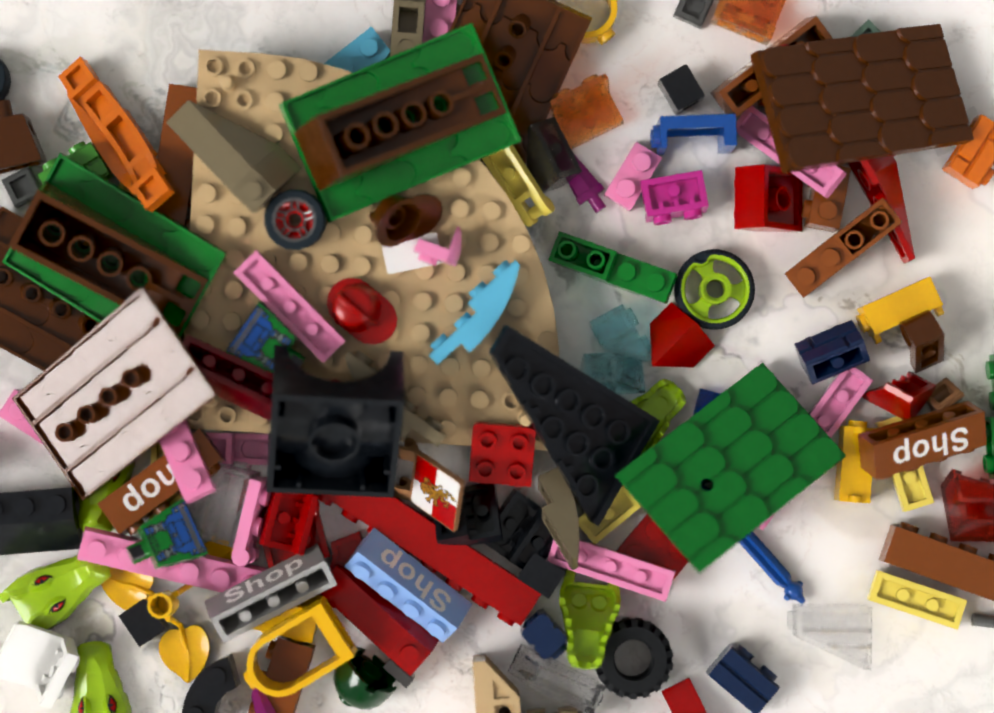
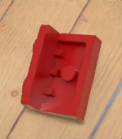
[258,492,320,556]

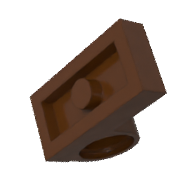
[899,310,944,373]

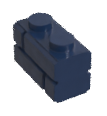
[794,320,870,385]
[520,609,567,660]
[706,644,780,713]

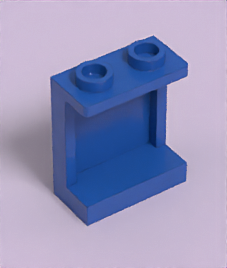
[650,114,737,156]

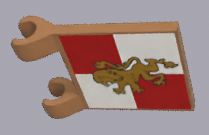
[394,438,465,532]

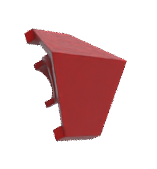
[650,302,715,367]
[862,371,936,420]

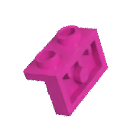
[640,170,709,225]

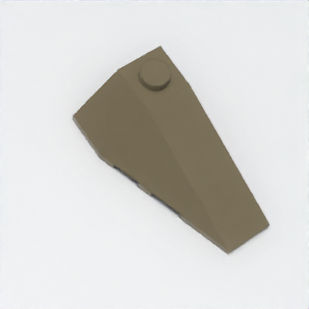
[166,100,302,213]

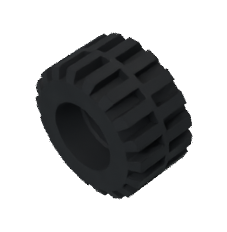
[595,617,673,699]

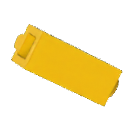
[856,277,944,344]
[834,420,876,503]

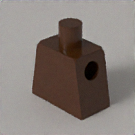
[0,100,47,174]

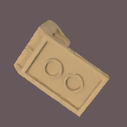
[473,655,583,713]

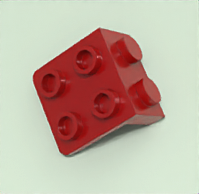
[469,422,536,487]

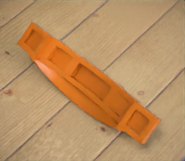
[58,56,175,213]

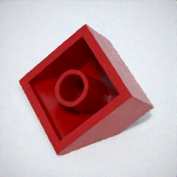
[734,164,803,232]

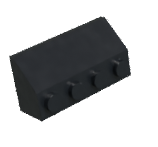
[0,487,82,555]

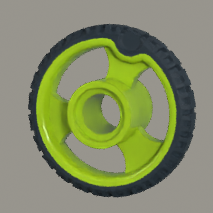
[674,249,755,330]

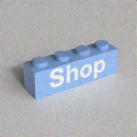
[344,528,472,643]

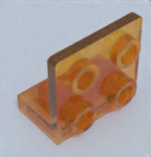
[710,0,786,46]
[550,74,624,151]

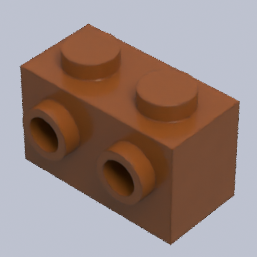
[801,165,851,233]

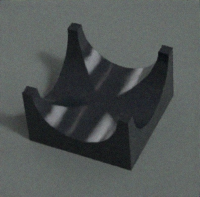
[266,345,405,498]

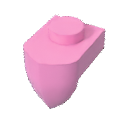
[414,226,462,267]

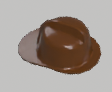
[369,194,443,247]

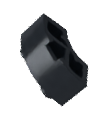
[182,654,241,713]

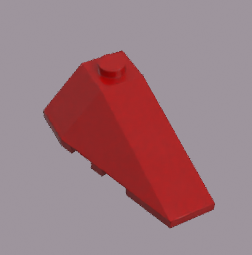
[847,155,915,264]
[320,565,439,676]

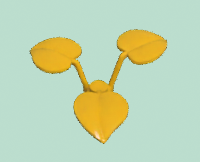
[101,539,234,683]

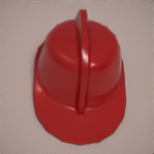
[327,278,397,345]

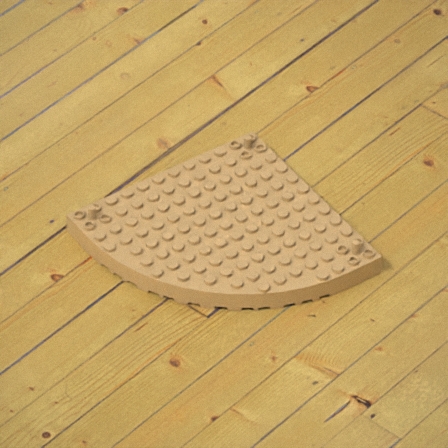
[184,50,559,451]

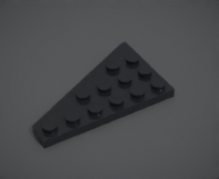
[489,325,660,526]

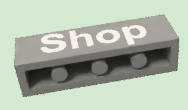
[205,544,337,643]

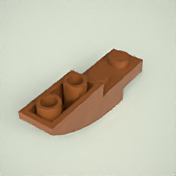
[785,198,902,298]

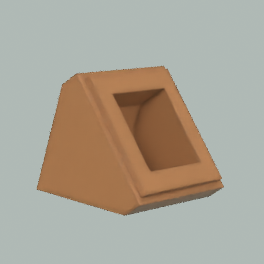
[926,377,965,411]

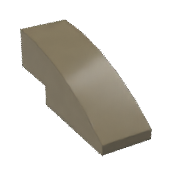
[538,467,580,571]

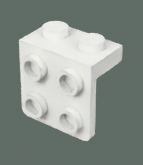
[0,621,80,709]

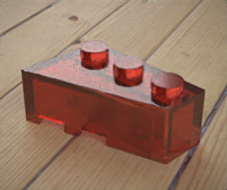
[940,469,994,542]

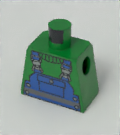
[225,301,306,374]
[126,498,208,569]

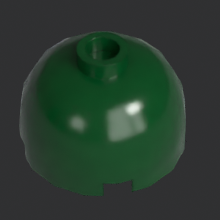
[333,647,396,709]

